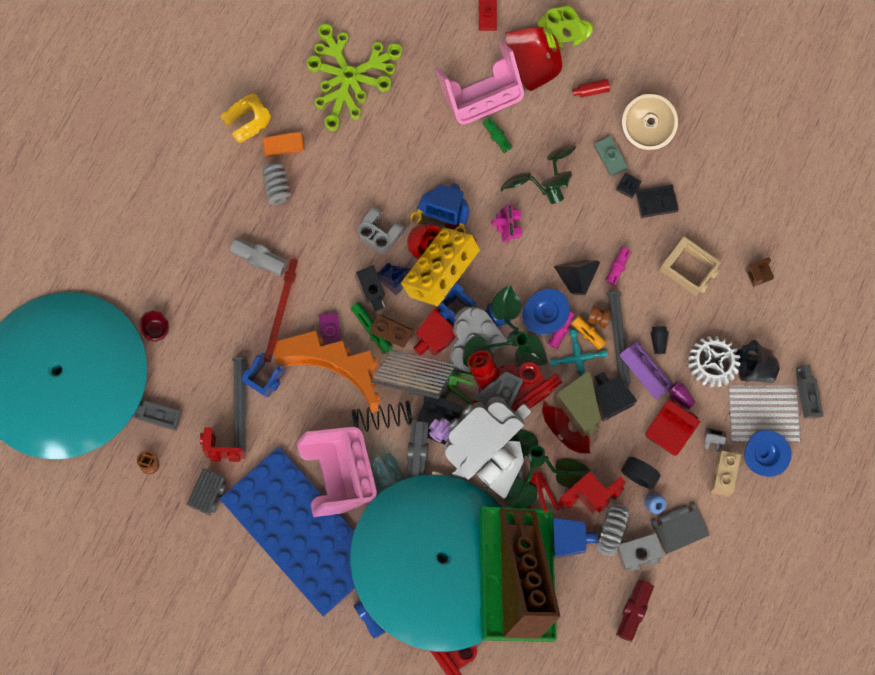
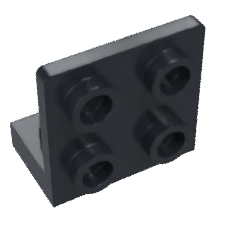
[417,392,463,445]

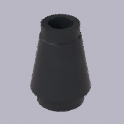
[650,326,669,354]

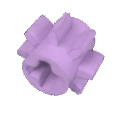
[429,418,450,442]

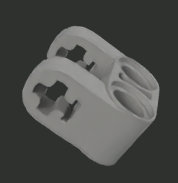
[358,206,405,254]

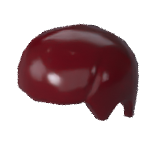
[139,310,169,342]

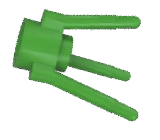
[443,368,474,405]

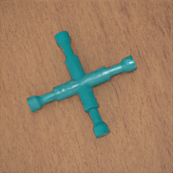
[550,330,607,377]

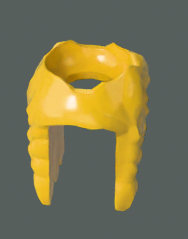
[220,93,271,143]

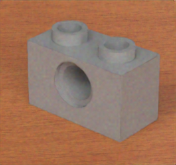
[617,534,664,572]

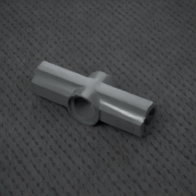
[407,421,429,478]

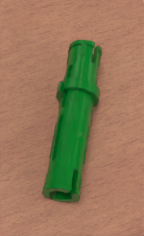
[350,302,393,354]

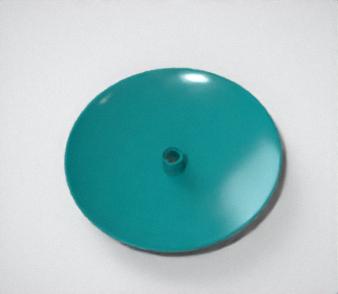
[0,292,147,460]
[350,475,502,652]

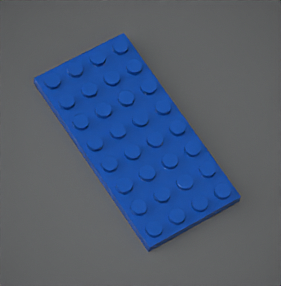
[220,447,355,617]

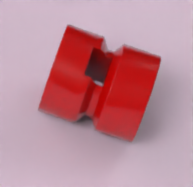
[467,350,500,387]

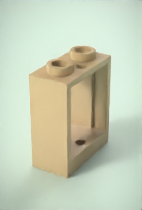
[659,237,721,297]

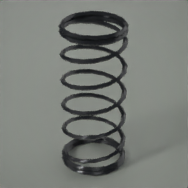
[351,400,413,432]

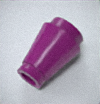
[667,381,696,409]

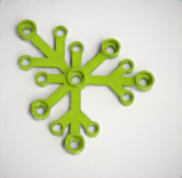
[307,24,402,131]

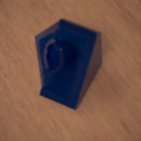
[377,263,412,296]

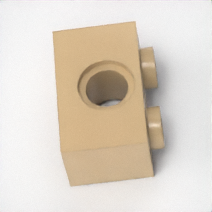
[710,451,741,497]

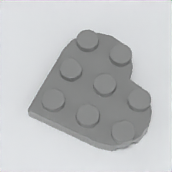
[449,306,507,372]

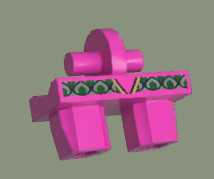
[491,204,522,242]

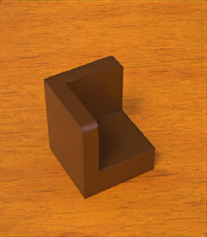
[746,257,774,287]

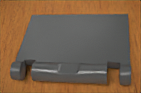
[651,501,709,554]

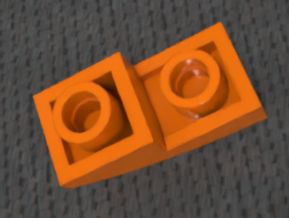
[263,132,305,158]

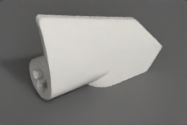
[476,441,524,499]

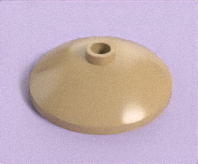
[622,94,678,150]

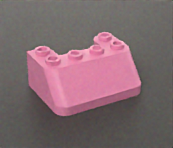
[296,427,377,517]

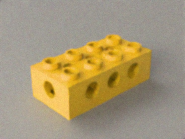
[401,227,480,306]

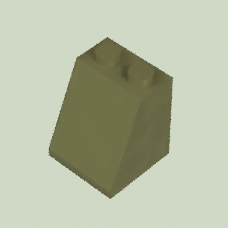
[555,371,601,437]

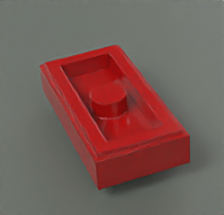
[478,0,497,31]

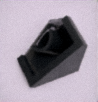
[553,260,600,295]

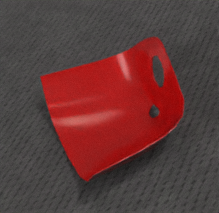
[505,27,563,91]
[542,399,592,454]

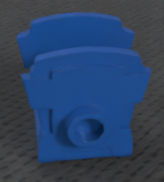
[437,283,476,326]
[242,353,286,397]

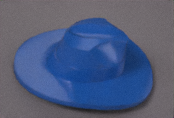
[522,289,570,335]
[744,430,791,477]

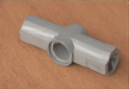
[230,237,288,277]

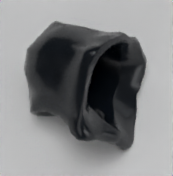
[736,340,780,383]

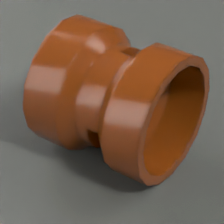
[587,305,611,329]
[136,450,159,475]

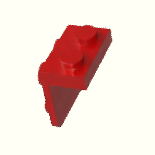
[645,400,701,456]
[200,427,246,462]

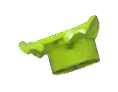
[538,6,593,49]

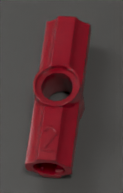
[616,579,654,642]

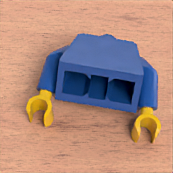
[411,183,469,233]

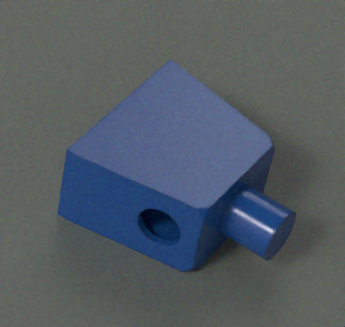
[553,518,598,558]

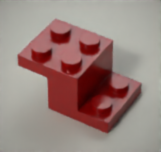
[558,472,626,514]

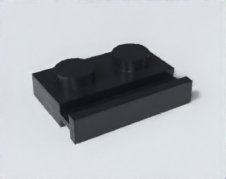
[636,185,679,218]

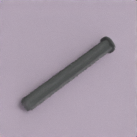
[606,291,631,386]
[232,357,247,452]

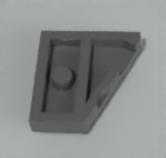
[473,372,523,408]

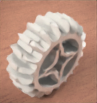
[688,336,740,388]

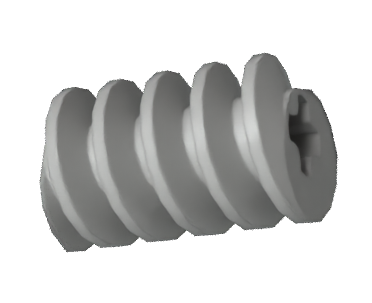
[261,163,291,205]

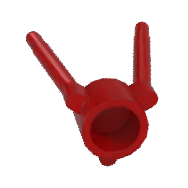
[525,472,559,513]

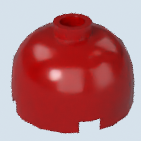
[407,223,441,260]

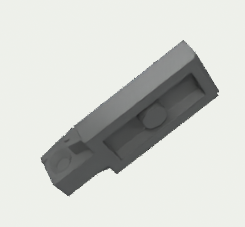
[796,365,823,418]
[135,401,182,431]

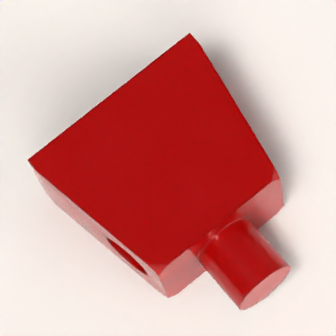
[413,309,455,356]

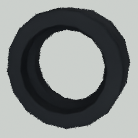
[621,457,661,489]

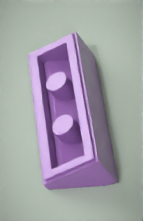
[620,341,672,399]

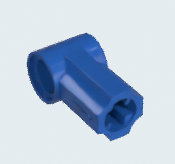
[353,601,386,639]

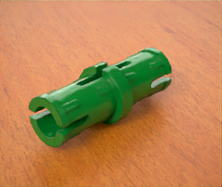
[482,117,513,153]

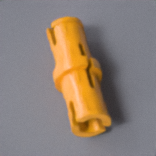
[571,315,607,350]

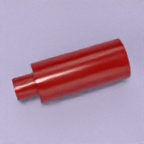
[572,79,610,98]

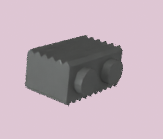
[187,468,228,516]

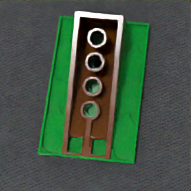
[478,506,561,642]

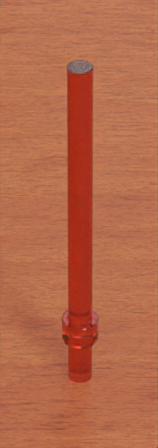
[263,259,298,362]

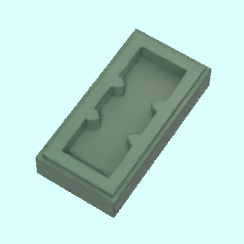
[594,136,628,177]

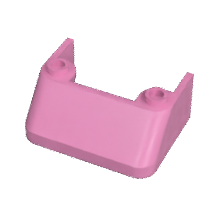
[435,41,524,124]

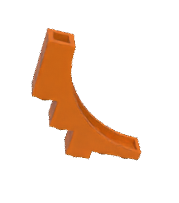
[271,331,381,413]

